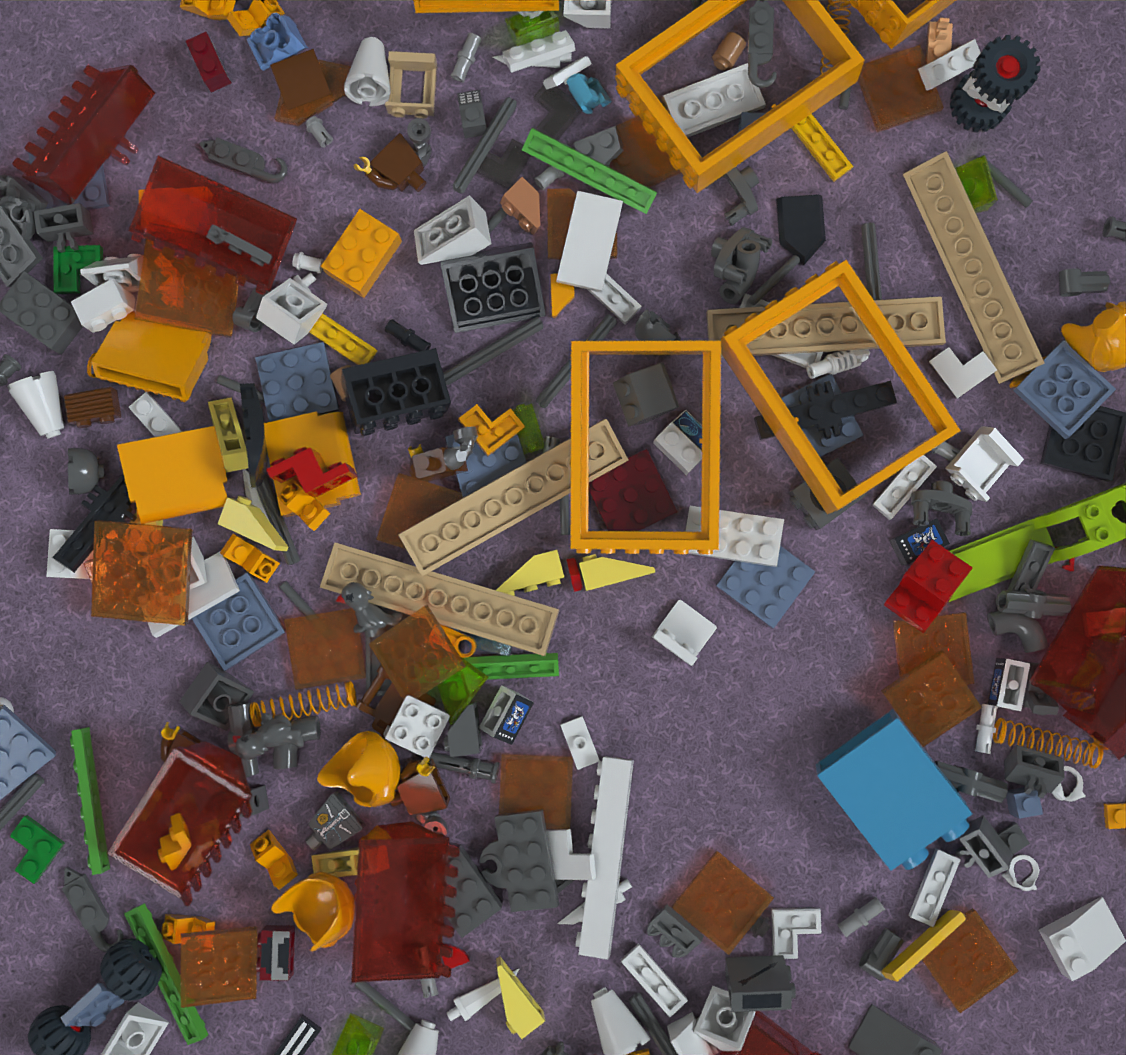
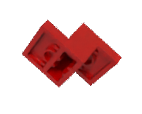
[266,447,358,498]
[884,540,973,634]

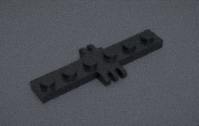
[754,380,897,441]
[52,473,137,573]

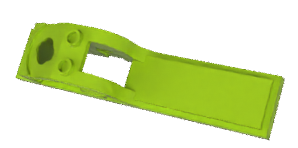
[949,483,1126,602]

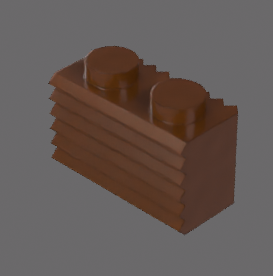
[64,387,121,428]

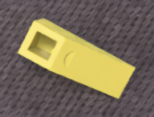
[496,550,564,596]

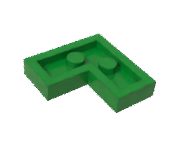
[53,245,103,294]
[10,815,65,884]

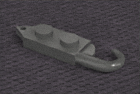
[748,0,777,88]
[199,137,287,183]
[62,867,123,952]

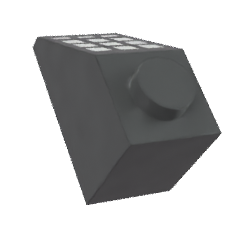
[457,90,486,138]

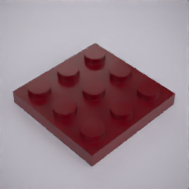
[589,449,678,531]

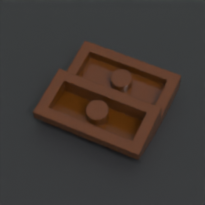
[270,49,331,111]

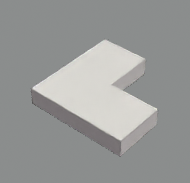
[929,347,997,398]
[547,829,596,880]
[771,907,821,959]

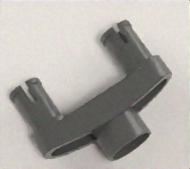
[706,166,759,226]
[711,227,772,285]
[911,481,972,536]

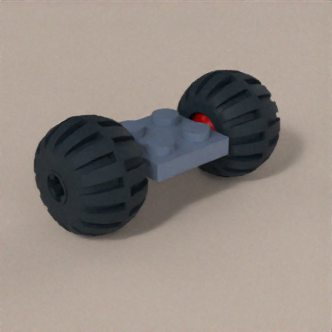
[28,938,162,1055]

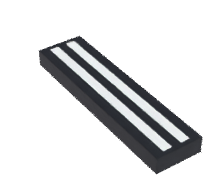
[274,1014,322,1055]

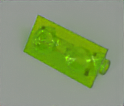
[512,404,545,454]

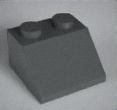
[613,363,680,427]
[179,662,254,731]
[444,701,483,757]

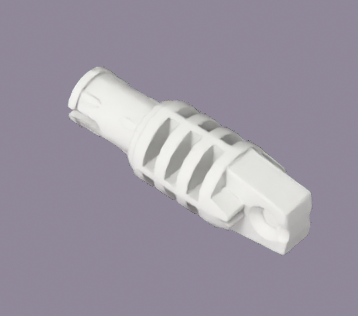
[806,349,870,379]

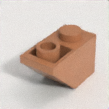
[500,177,540,235]

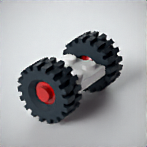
[950,35,1041,133]

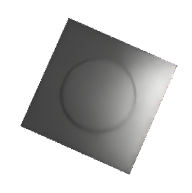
[997,822,1030,854]

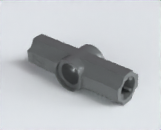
[996,588,1072,618]
[228,702,259,778]
[935,760,1008,803]

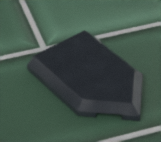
[776,194,826,265]

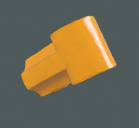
[428,623,477,658]

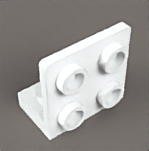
[651,600,717,666]
[383,695,450,758]

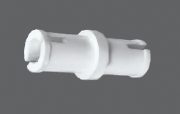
[975,704,998,754]

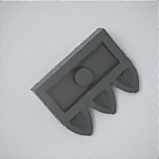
[647,904,704,958]

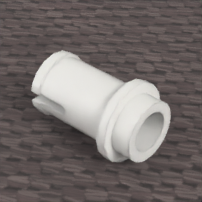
[292,252,324,273]

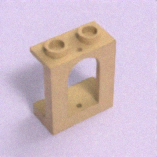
[385,51,437,119]

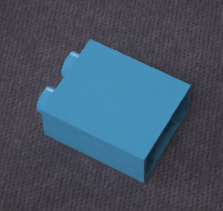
[816,709,972,871]

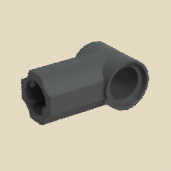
[1059,269,1110,297]
[232,283,271,332]
[859,927,904,981]

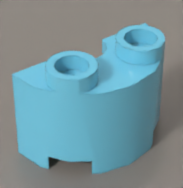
[566,73,612,114]

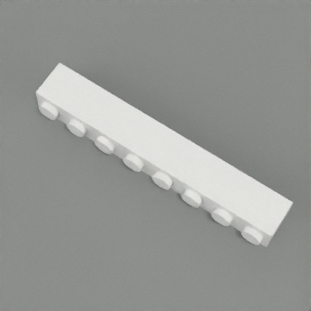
[576,756,634,959]

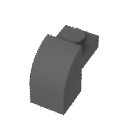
[1023,662,1059,715]

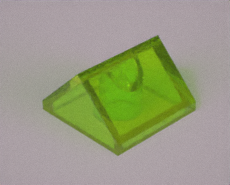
[504,11,560,46]
[955,155,998,213]
[438,657,489,725]
[332,1013,385,1055]

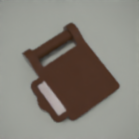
[355,665,436,739]

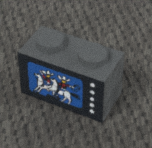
[889,518,950,566]

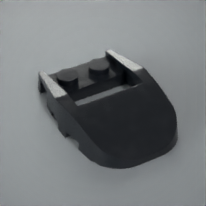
[240,383,267,488]

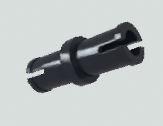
[385,319,431,352]

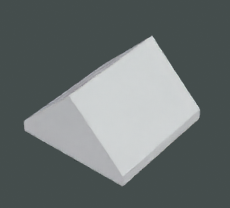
[694,986,756,1051]
[101,1002,169,1055]

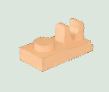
[925,18,953,65]

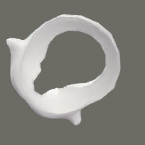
[1051,766,1085,802]
[1002,855,1040,891]

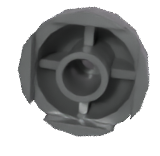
[635,308,681,341]
[68,448,104,495]

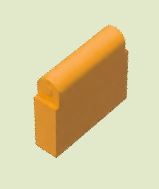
[91,311,212,401]
[264,411,361,517]
[117,426,228,524]

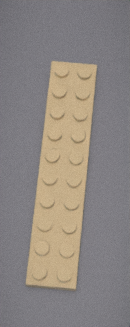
[903,151,1045,384]
[706,297,946,358]
[398,419,628,576]
[320,543,559,656]

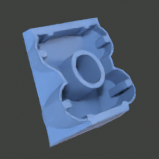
[246,13,308,71]

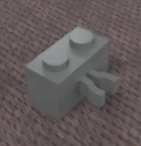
[34,203,94,253]
[1004,745,1065,798]
[955,815,1013,878]

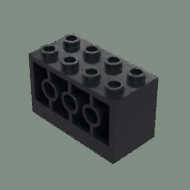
[340,348,451,436]

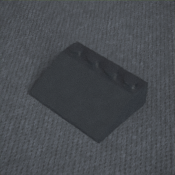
[441,242,546,333]

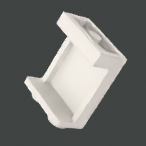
[945,426,1024,502]

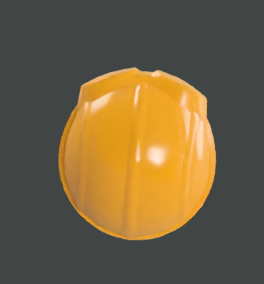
[1061,301,1126,372]
[317,731,400,807]
[271,872,356,951]

